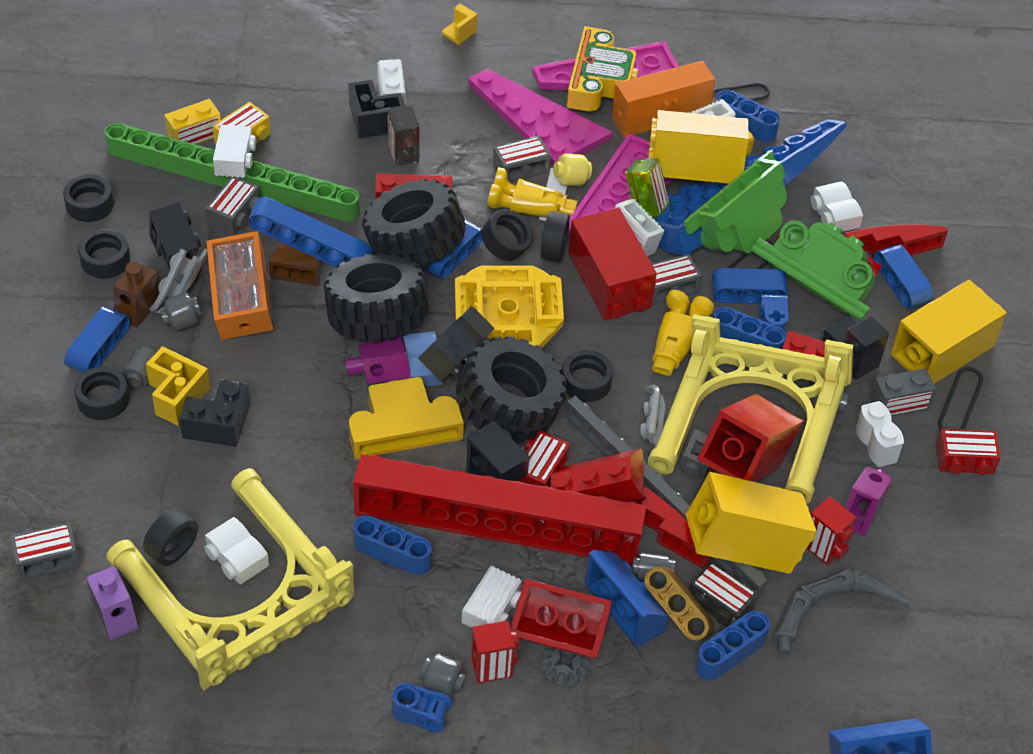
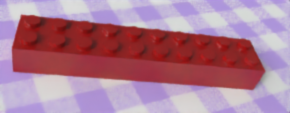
[353,454,646,566]

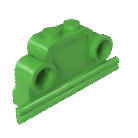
[683,150,787,254]
[751,220,875,321]

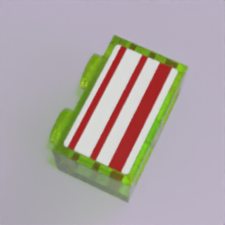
[625,158,670,217]

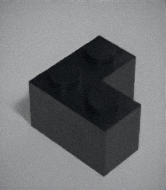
[348,79,406,137]
[149,202,201,268]
[418,305,495,382]
[822,316,889,380]
[179,379,251,447]
[466,420,530,481]

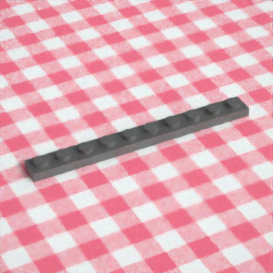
[566,396,767,601]

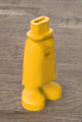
[487,167,578,217]
[651,290,714,376]

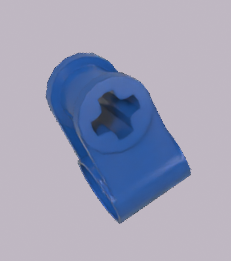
[759,294,789,332]
[391,683,453,733]

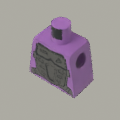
[86,567,138,641]

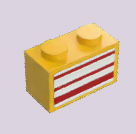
[164,99,221,145]
[213,102,271,144]

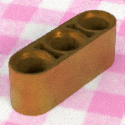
[644,567,714,640]

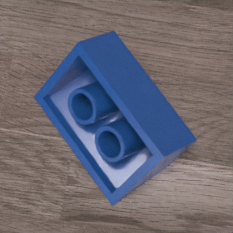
[585,550,669,648]
[829,718,933,754]

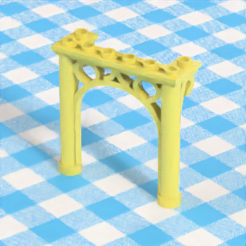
[647,314,853,504]
[106,468,354,690]

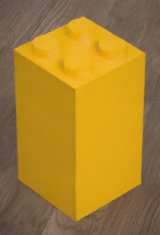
[648,110,748,183]
[890,280,1007,384]
[686,472,816,574]

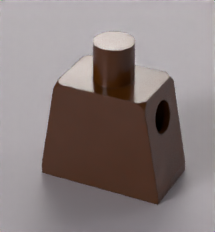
[269,242,321,286]
[114,262,161,328]

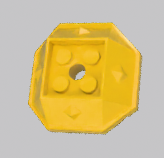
[455,266,564,348]

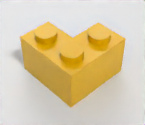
[146,346,210,426]

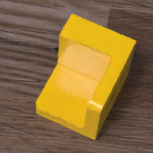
[442,4,478,45]

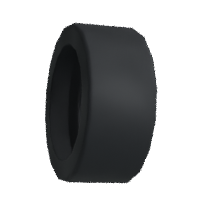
[63,174,114,222]
[481,209,533,261]
[540,211,570,262]
[78,229,130,278]
[562,350,613,402]
[74,367,129,420]
[143,508,199,566]

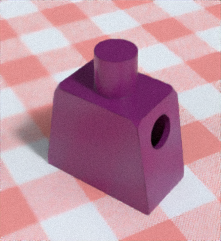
[345,335,411,384]
[845,467,892,537]

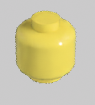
[553,153,592,187]

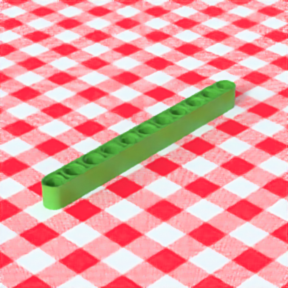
[105,123,360,222]

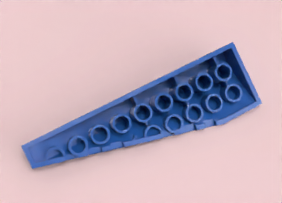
[642,119,847,256]

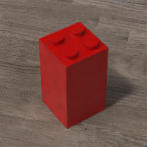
[568,207,657,320]
[697,394,803,482]

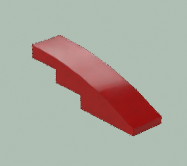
[844,224,948,258]
[628,486,711,571]

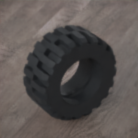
[362,179,466,267]
[323,253,428,342]
[456,336,567,442]

